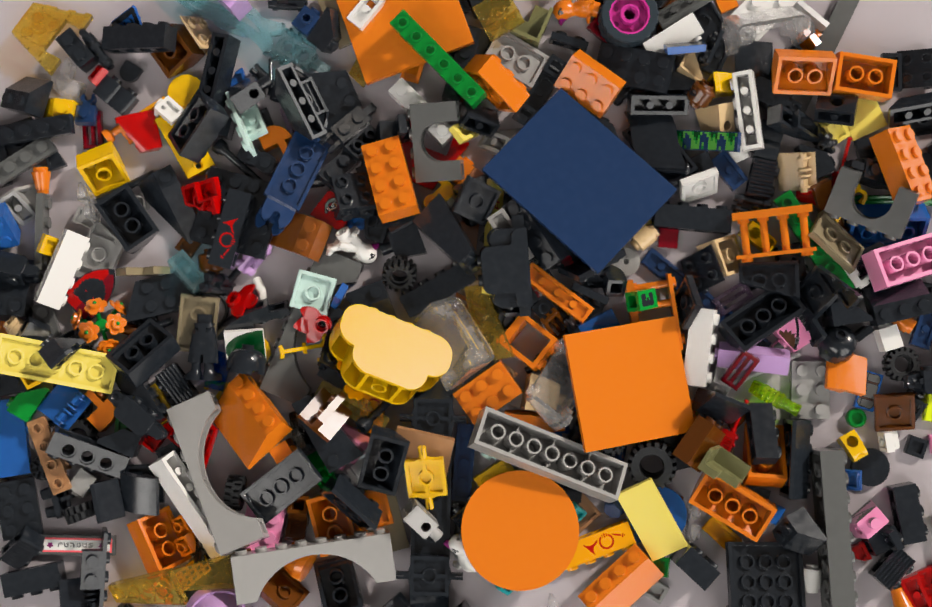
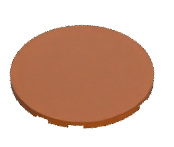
[461,470,579,591]

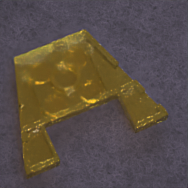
[11,2,94,76]

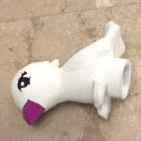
[326,226,379,264]
[443,534,477,572]

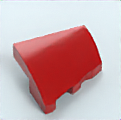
[114,110,163,153]
[181,176,221,215]

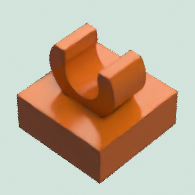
[795,27,822,50]

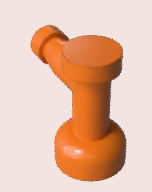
[101,124,134,145]

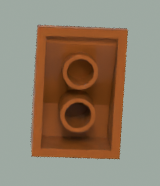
[270,212,333,262]

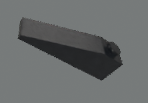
[138,165,196,244]

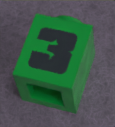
[625,288,658,312]

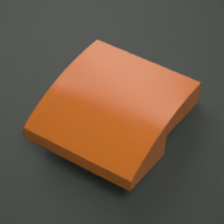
[824,355,868,396]

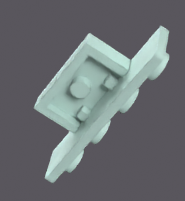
[225,91,269,157]

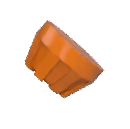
[283,541,318,582]

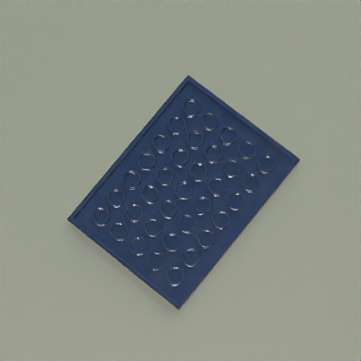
[482,88,677,275]

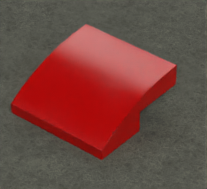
[901,564,932,607]

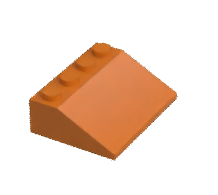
[213,373,293,470]

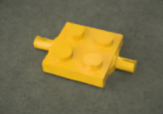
[404,445,448,510]

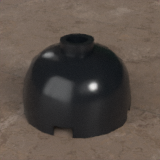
[817,325,857,364]
[226,344,266,375]

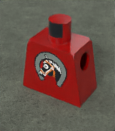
[310,190,348,230]

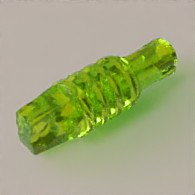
[748,380,802,416]

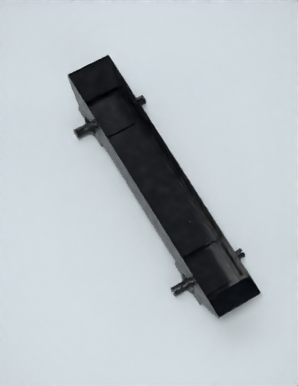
[396,379,466,607]

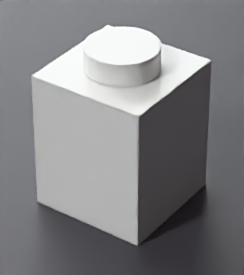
[873,323,904,352]

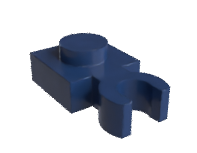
[74,93,98,126]

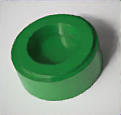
[845,408,866,428]

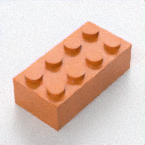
[869,125,932,205]
[361,135,420,224]

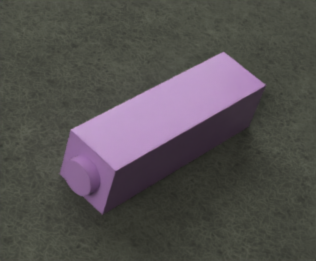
[714,341,791,376]

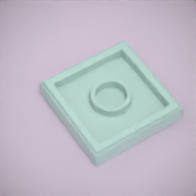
[289,269,337,316]

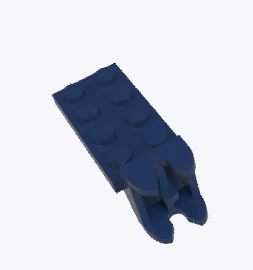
[255,131,331,236]

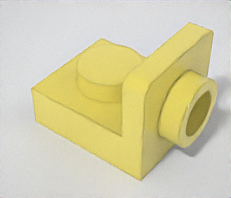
[818,122,851,143]

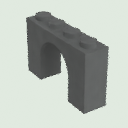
[407,101,465,183]
[824,166,921,241]

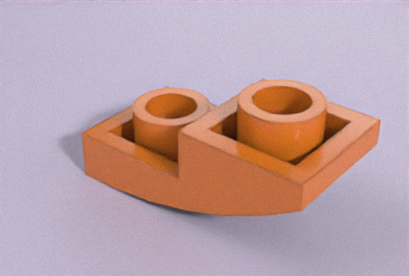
[171,515,196,558]

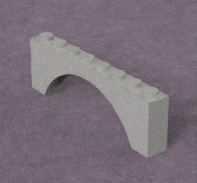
[167,391,270,556]
[231,527,396,605]

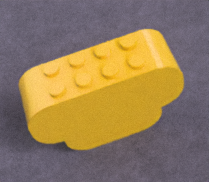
[329,304,452,405]

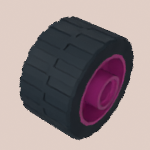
[598,0,659,48]

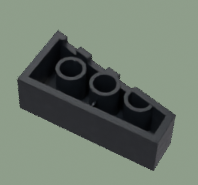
[292,394,366,474]

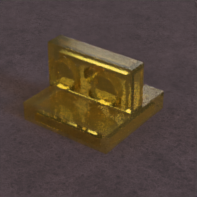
[473,0,525,42]

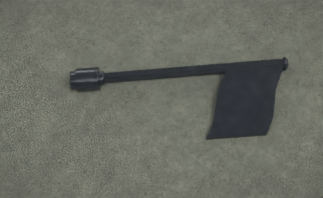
[624,111,690,175]

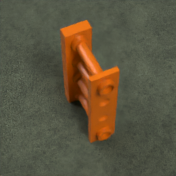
[732,204,817,263]
[625,273,686,350]

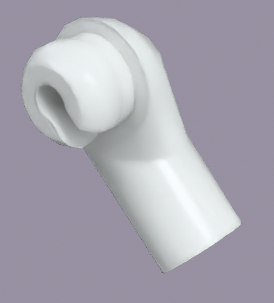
[252,277,267,301]

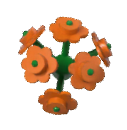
[70,298,127,354]

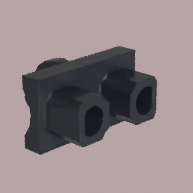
[40,485,75,519]

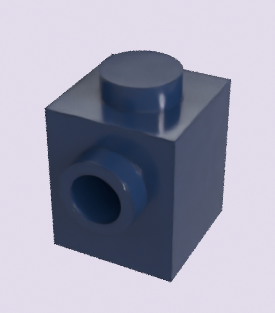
[291,5,321,37]

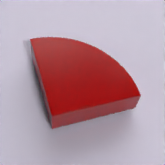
[851,541,872,561]

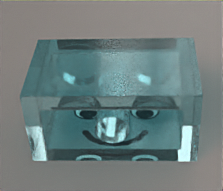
[167,249,205,294]

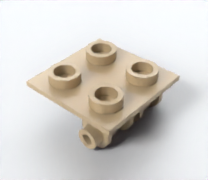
[180,16,212,55]
[777,152,817,193]

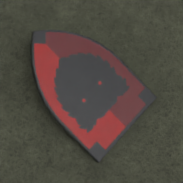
[66,269,115,321]

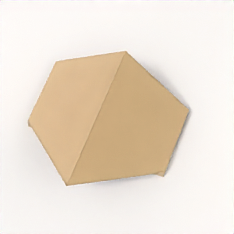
[676,53,703,81]

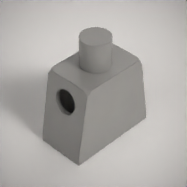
[400,498,443,542]

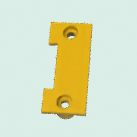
[155,106,215,180]

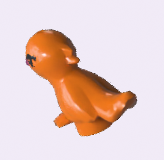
[553,0,601,26]

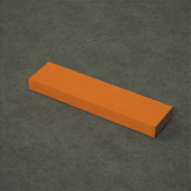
[530,261,594,324]

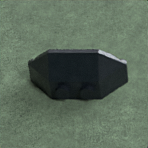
[275,62,329,141]
[888,92,932,137]

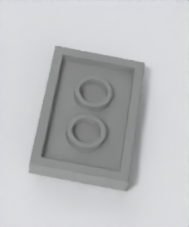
[486,27,550,90]
[789,361,830,420]

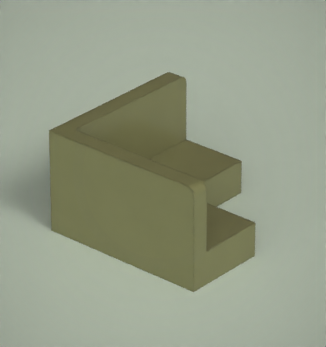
[503,5,554,48]
[697,445,751,489]

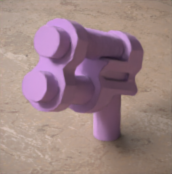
[235,244,273,277]

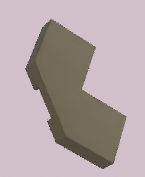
[116,266,170,276]

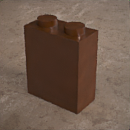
[672,415,726,473]

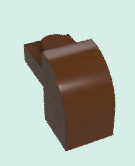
[285,496,310,541]

